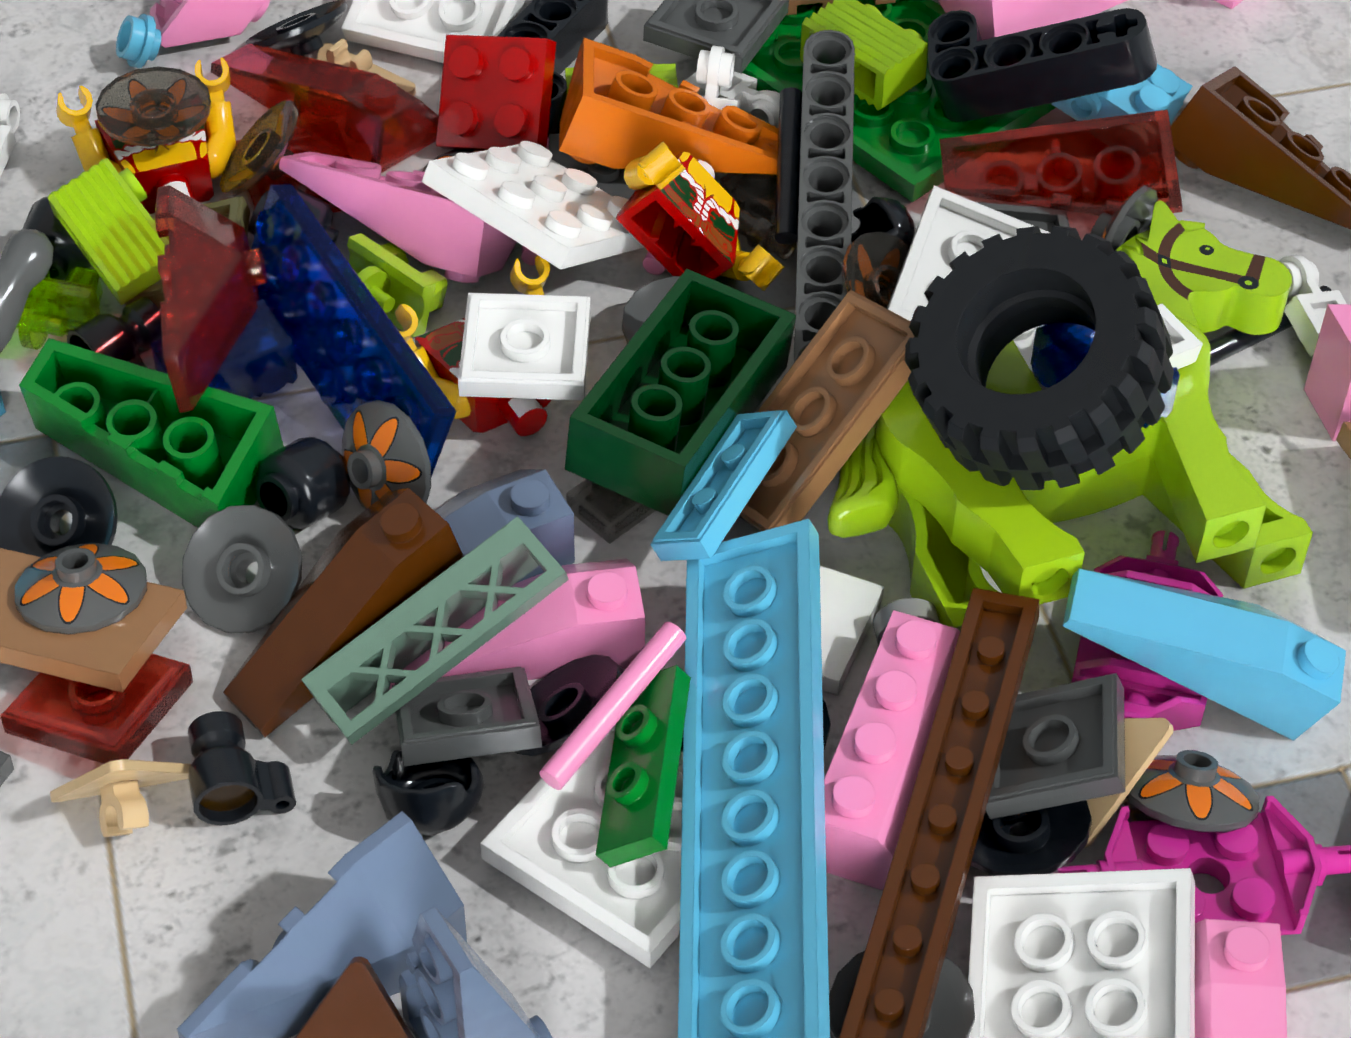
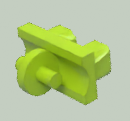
[340,233,448,338]

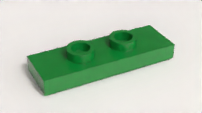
[595,665,691,868]

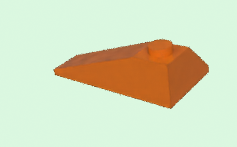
[559,38,779,175]

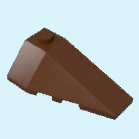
[1163,66,1351,230]
[223,488,464,737]

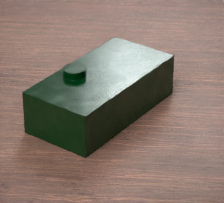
[565,269,796,516]

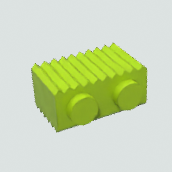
[800,0,928,111]
[47,158,182,305]

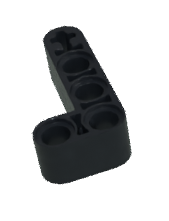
[498,0,608,138]
[928,8,1157,122]

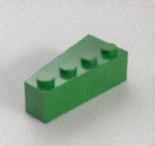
[19,338,284,528]

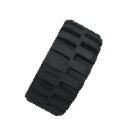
[905,226,1174,490]

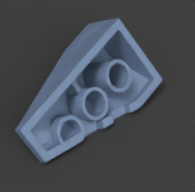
[435,469,575,583]
[177,811,467,1038]
[399,907,552,1038]

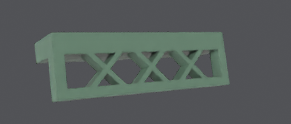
[301,516,569,745]

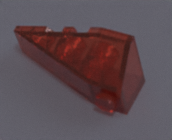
[211,43,438,173]
[940,110,1183,216]
[155,185,267,413]

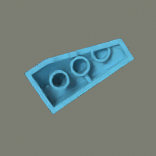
[1062,568,1346,741]

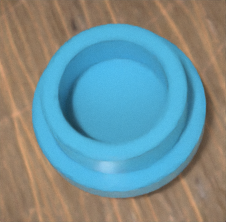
[116,14,162,69]

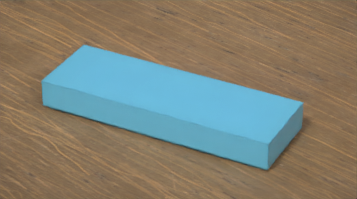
[650,410,797,561]

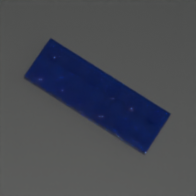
[242,184,456,477]

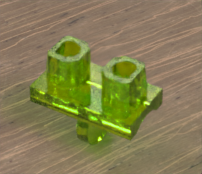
[16,267,103,350]

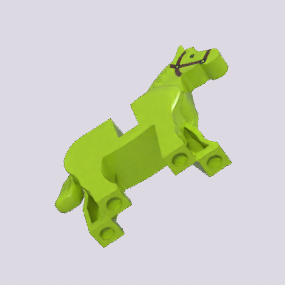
[827,200,1313,631]

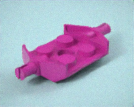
[1071,530,1223,731]
[1053,796,1351,935]

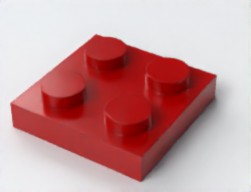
[436,35,557,151]

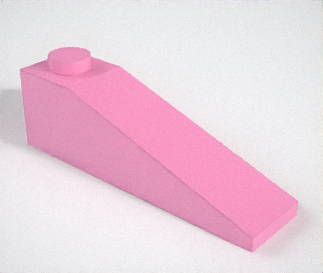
[279,151,516,283]

